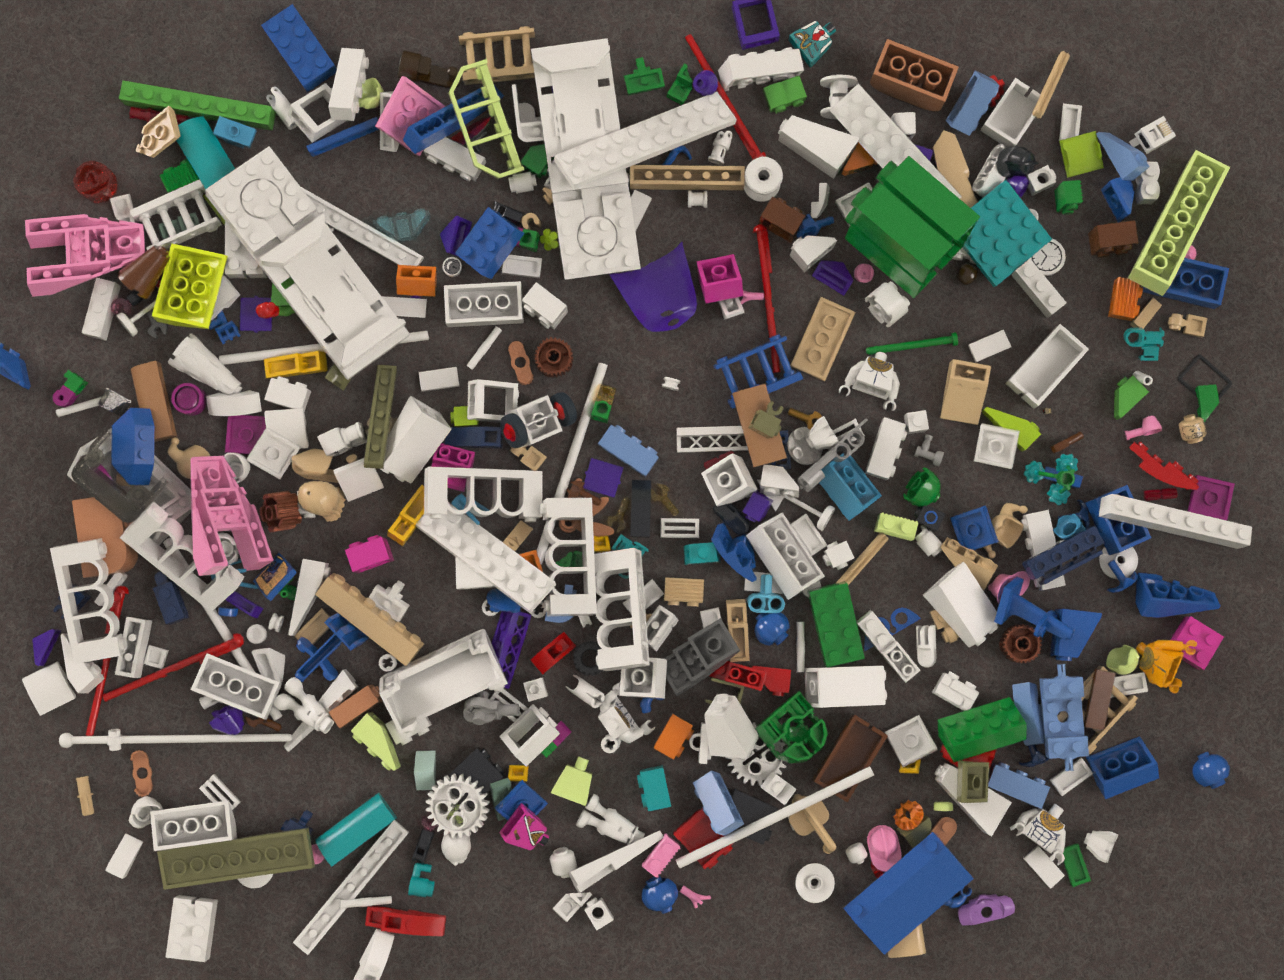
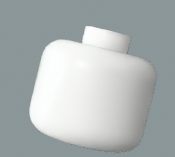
[846,843,867,864]

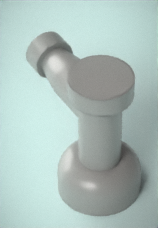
[914,434,944,467]

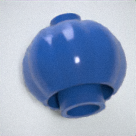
[754,612,789,646]
[1192,751,1230,789]
[641,876,678,914]

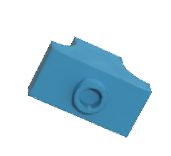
[213,116,257,148]

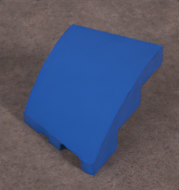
[711,523,757,582]

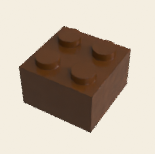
[758,197,805,243]
[1088,221,1139,258]

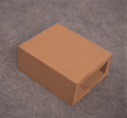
[329,685,383,728]

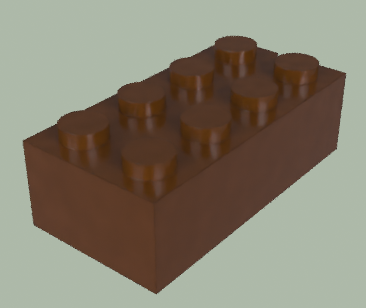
[812,714,888,802]

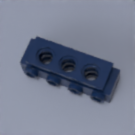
[1022,526,1104,585]

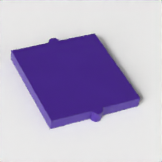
[240,296,272,333]
[583,458,623,498]

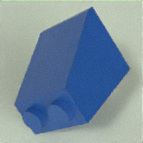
[1050,609,1102,661]

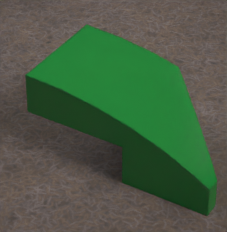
[666,63,693,105]
[1195,384,1219,422]
[555,551,583,567]

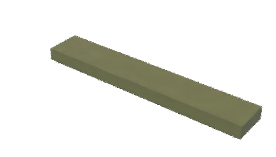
[364,365,397,469]

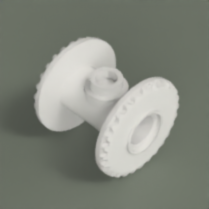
[820,75,858,119]
[744,157,783,202]

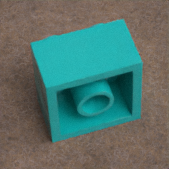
[637,765,671,811]

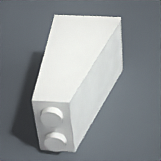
[778,115,859,179]
[381,396,451,483]
[923,562,998,647]
[805,666,887,708]
[935,763,1012,836]

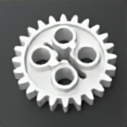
[725,722,786,786]
[426,774,490,838]

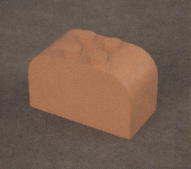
[870,39,959,111]
[72,496,138,578]

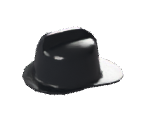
[997,146,1039,178]

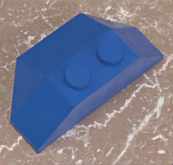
[0,342,31,390]
[111,408,155,486]

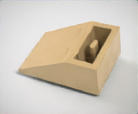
[940,359,991,425]

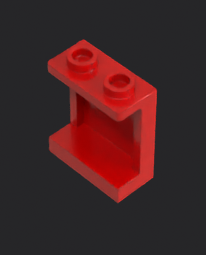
[673,807,733,870]

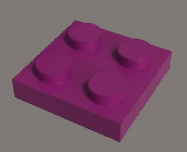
[225,415,266,454]
[1188,475,1235,521]

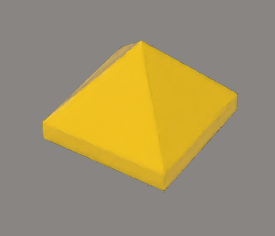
[594,536,611,553]
[899,759,921,774]
[508,765,529,783]

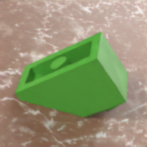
[1114,376,1149,420]

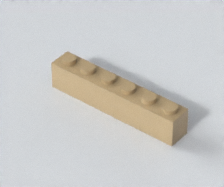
[630,165,745,190]
[315,573,424,666]

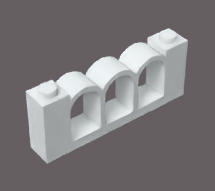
[424,467,542,522]
[540,498,597,616]
[120,502,245,612]
[50,538,127,664]
[594,548,649,671]

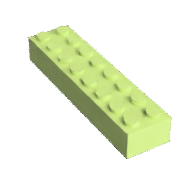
[1128,150,1230,296]

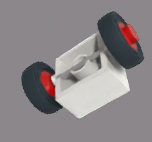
[500,392,577,448]

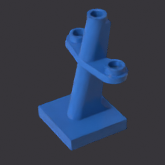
[994,577,1075,640]
[295,613,369,682]

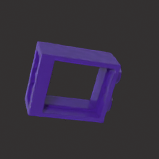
[732,0,780,50]

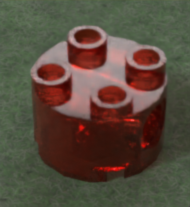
[73,160,118,203]

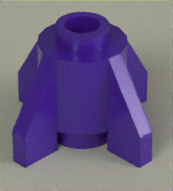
[209,705,244,735]

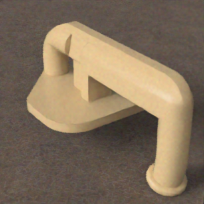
[292,449,357,483]
[789,794,836,854]

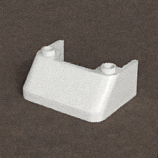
[512,84,544,142]

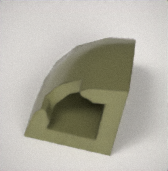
[325,363,351,391]
[897,815,932,848]

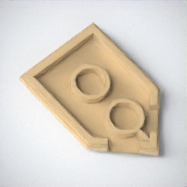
[136,106,181,158]

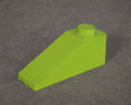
[981,407,1041,452]

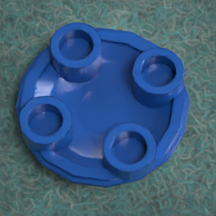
[486,588,521,613]

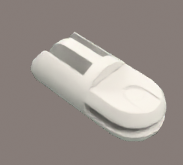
[916,625,937,668]

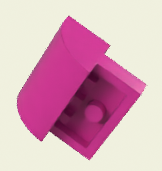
[431,443,475,492]

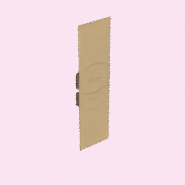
[503,521,533,551]

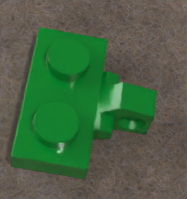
[624,57,665,96]

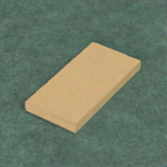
[790,297,856,382]

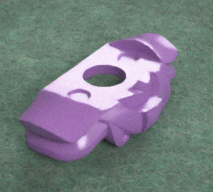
[958,894,1015,925]

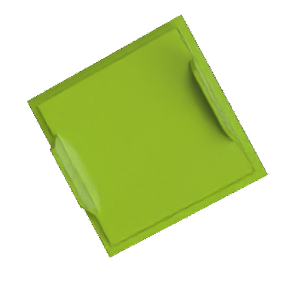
[1059,131,1104,178]

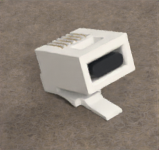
[1129,116,1176,154]

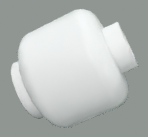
[550,847,577,878]

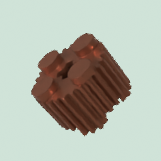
[535,337,574,378]
[259,491,302,532]
[999,624,1042,663]

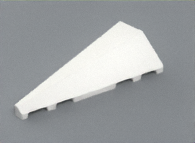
[284,669,358,752]
[568,831,664,893]

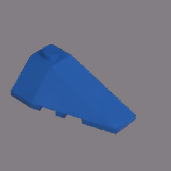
[1135,573,1220,618]

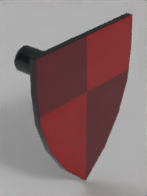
[450,117,492,154]

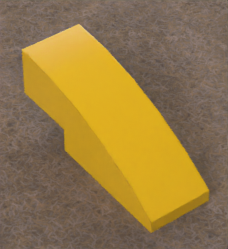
[264,351,328,378]
[387,485,424,546]

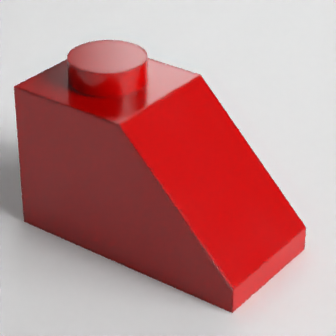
[531,632,576,675]
[751,665,791,696]

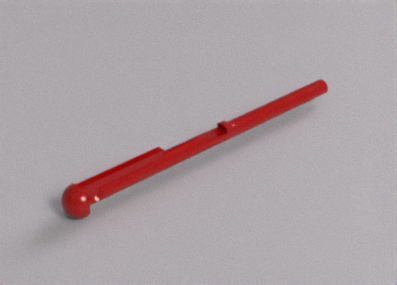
[685,34,766,160]
[753,224,781,373]
[86,585,129,736]
[102,633,244,702]

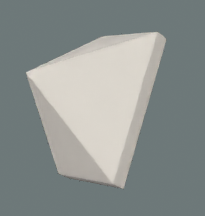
[252,648,285,683]

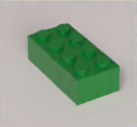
[807,581,865,668]
[938,697,1027,762]

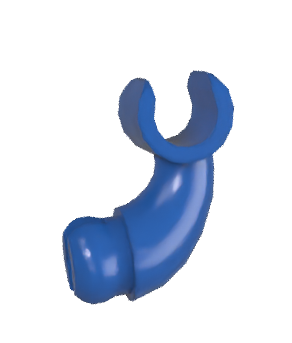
[640,698,663,713]
[944,887,972,908]

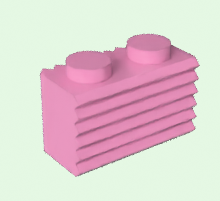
[642,833,680,877]

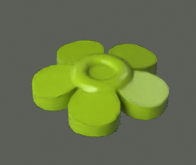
[540,229,559,251]

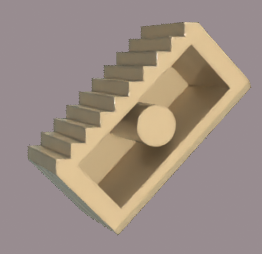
[664,577,704,607]

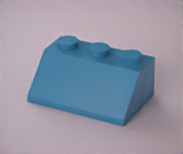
[819,453,882,521]

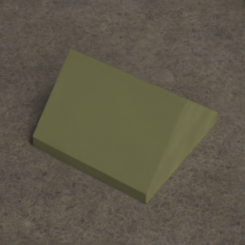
[956,761,989,803]

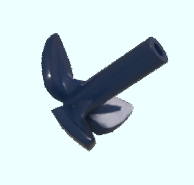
[1057,499,1090,529]
[1019,745,1049,767]

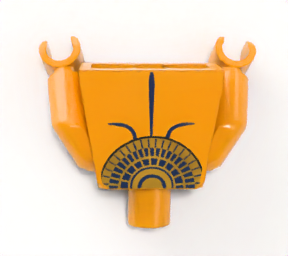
[1136,640,1197,693]

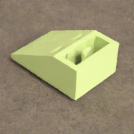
[351,712,401,771]

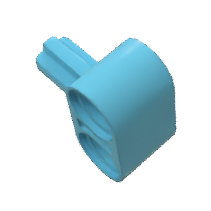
[747,574,785,613]

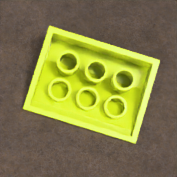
[152,243,228,329]

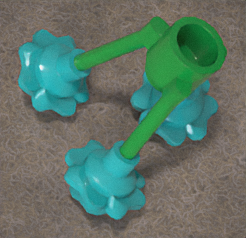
[1024,454,1078,506]

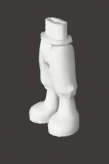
[273,677,334,734]
[576,794,645,845]

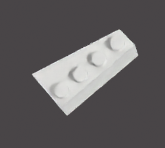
[718,47,804,91]

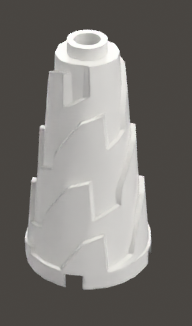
[168,333,243,395]

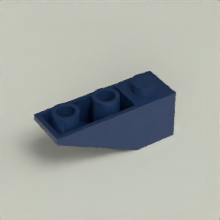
[445,427,503,449]

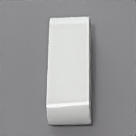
[972,144,1006,198]

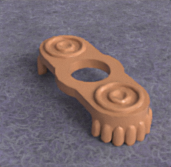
[508,341,534,385]
[130,750,152,797]

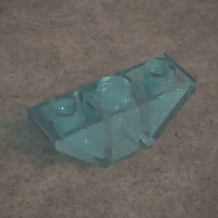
[373,209,431,243]

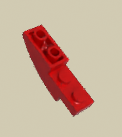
[1129,441,1199,490]
[709,661,767,691]
[365,905,446,936]

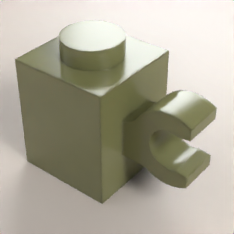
[748,401,783,439]

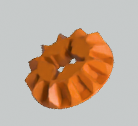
[893,800,924,830]

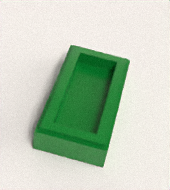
[1063,843,1091,887]

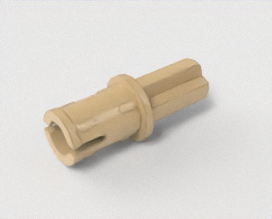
[76,776,94,816]

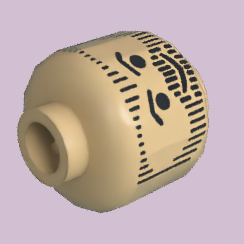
[1179,414,1207,444]

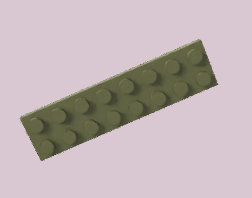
[157,828,315,890]

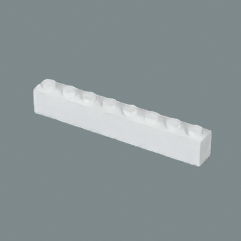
[1099,494,1252,549]

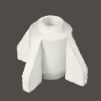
[806,416,839,450]
[1084,830,1118,863]

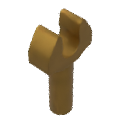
[787,408,822,430]

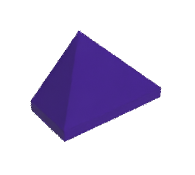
[440,216,472,258]
[812,260,854,296]
[33,629,61,666]

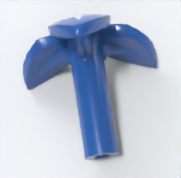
[662,145,692,165]
[1107,560,1138,592]

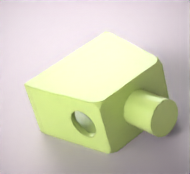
[551,756,592,806]

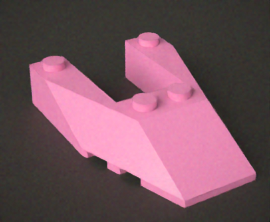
[25,214,145,297]
[191,456,274,576]

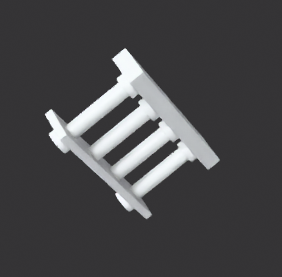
[130,180,222,250]

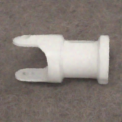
[708,131,733,165]

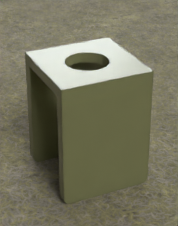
[705,677,745,704]

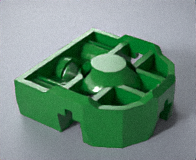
[755,691,827,764]

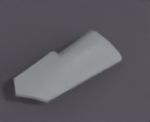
[798,419,868,492]

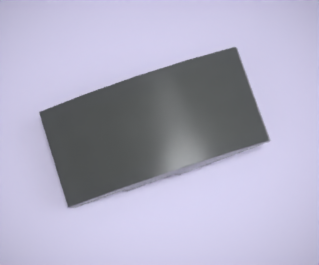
[664,618,740,696]

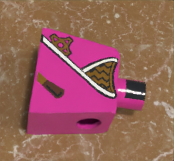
[499,803,549,850]

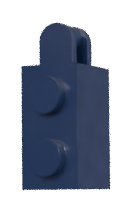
[153,572,189,625]

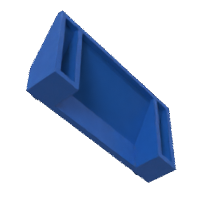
[844,832,974,955]

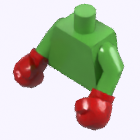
[255,265,295,319]

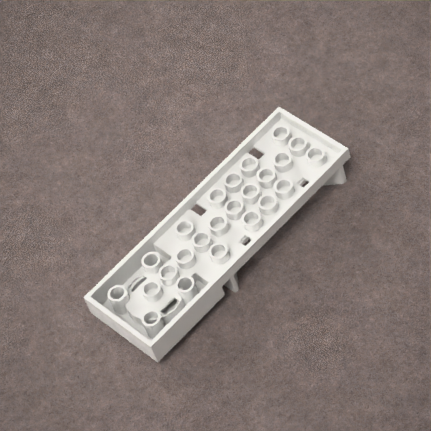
[531,38,641,280]
[206,146,410,380]

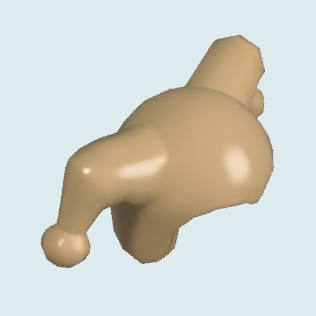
[167,437,210,479]
[983,503,1028,559]

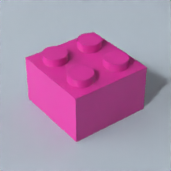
[697,254,743,303]
[345,535,394,573]
[1171,616,1224,670]

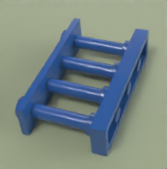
[713,334,803,408]

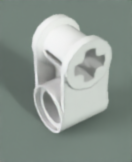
[340,422,367,447]

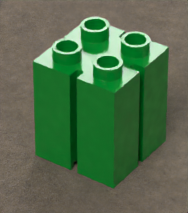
[845,156,980,298]

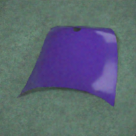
[609,242,697,332]

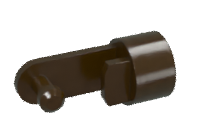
[398,50,462,88]

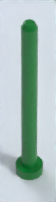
[866,332,958,355]

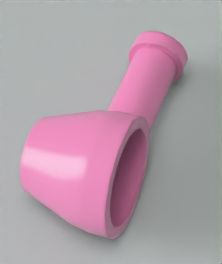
[1124,416,1162,440]

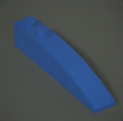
[403,85,504,154]

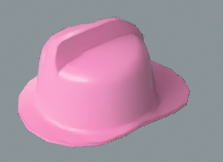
[988,571,1030,604]
[867,825,902,872]

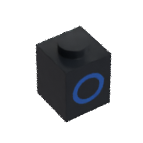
[913,505,945,532]

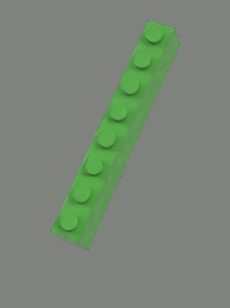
[119,80,276,131]

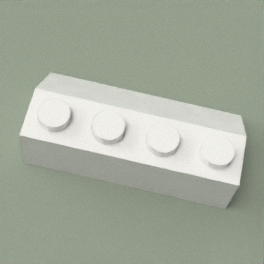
[746,512,825,600]
[150,800,237,851]

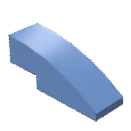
[1012,682,1044,746]

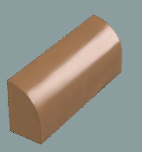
[131,361,177,442]
[732,384,787,467]

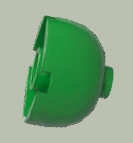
[903,467,941,507]

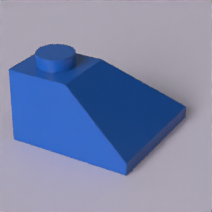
[1101,177,1134,223]

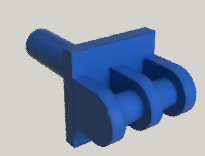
[796,214,834,239]
[209,310,241,344]

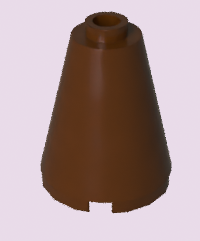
[118,245,170,299]

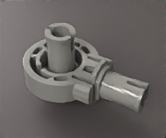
[463,691,520,725]

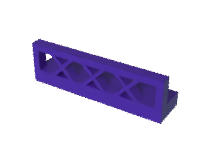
[492,611,532,689]

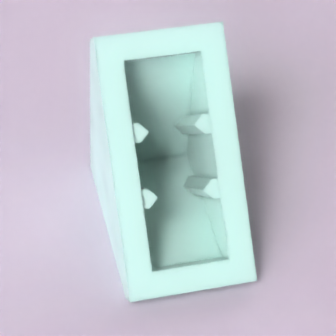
[414,751,436,790]

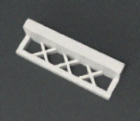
[676,426,748,453]

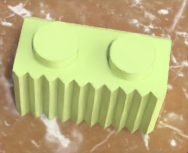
[874,512,918,541]

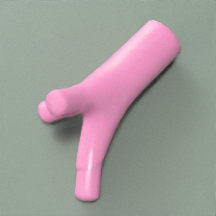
[740,291,764,305]
[680,886,711,908]

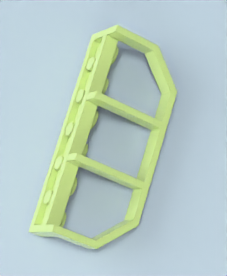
[449,59,524,179]

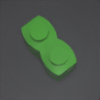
[763,76,807,114]

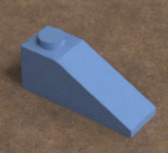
[1096,132,1150,181]

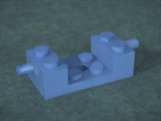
[1039,664,1089,771]

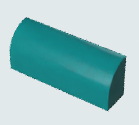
[176,116,235,189]
[316,793,397,867]

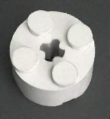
[865,281,910,327]

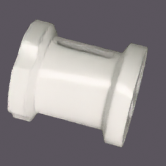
[688,190,707,208]
[601,734,621,753]

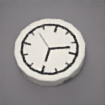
[1027,239,1066,276]

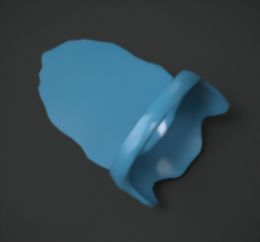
[1053,513,1086,540]

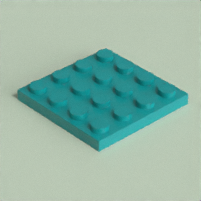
[963,180,1052,287]

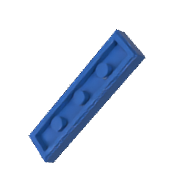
[306,117,379,157]

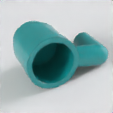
[408,863,435,898]

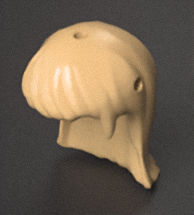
[298,481,346,522]

